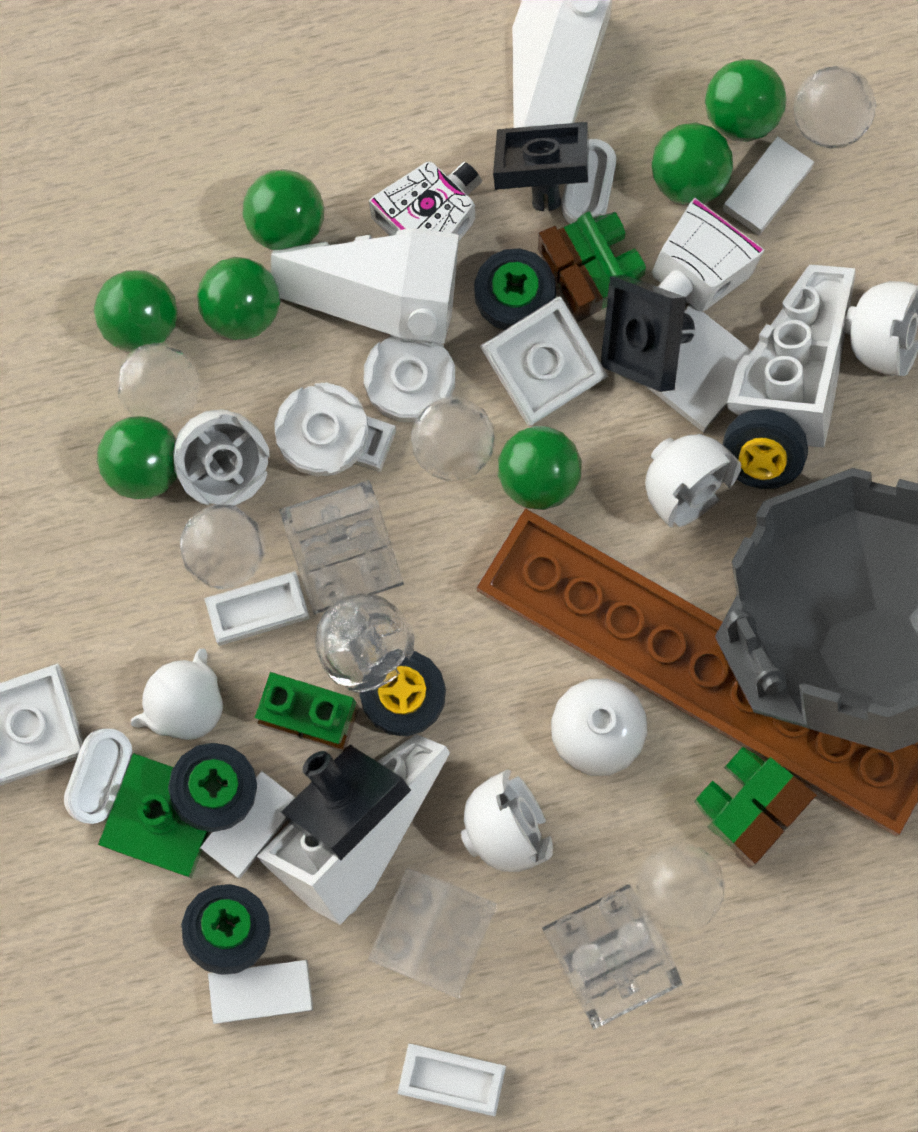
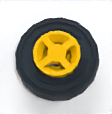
[722,409,808,489]
[359,649,446,737]

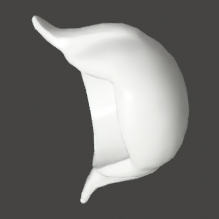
[131,649,223,740]

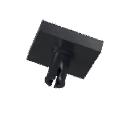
[493,122,589,212]
[600,274,695,392]
[281,745,411,861]

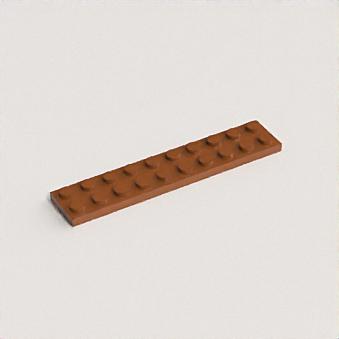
[477,508,918,836]

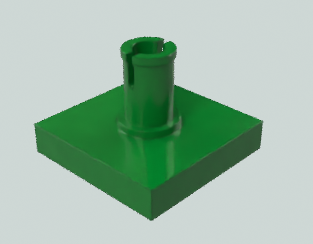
[98,753,224,879]

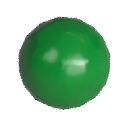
[705,58,787,142]
[652,122,733,206]
[242,169,325,250]
[197,257,280,340]
[94,270,178,353]
[97,416,177,499]
[498,426,582,510]

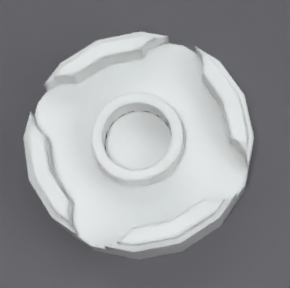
[364,335,455,422]
[274,382,369,477]

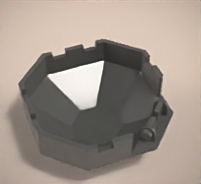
[715,468,918,753]

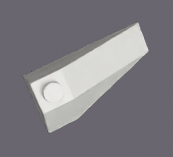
[512,0,612,128]
[271,228,459,343]
[727,264,855,448]
[257,734,450,925]

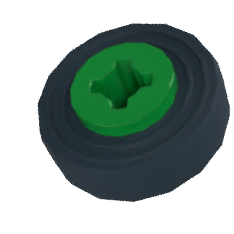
[474,248,556,330]
[168,743,257,832]
[181,884,270,975]

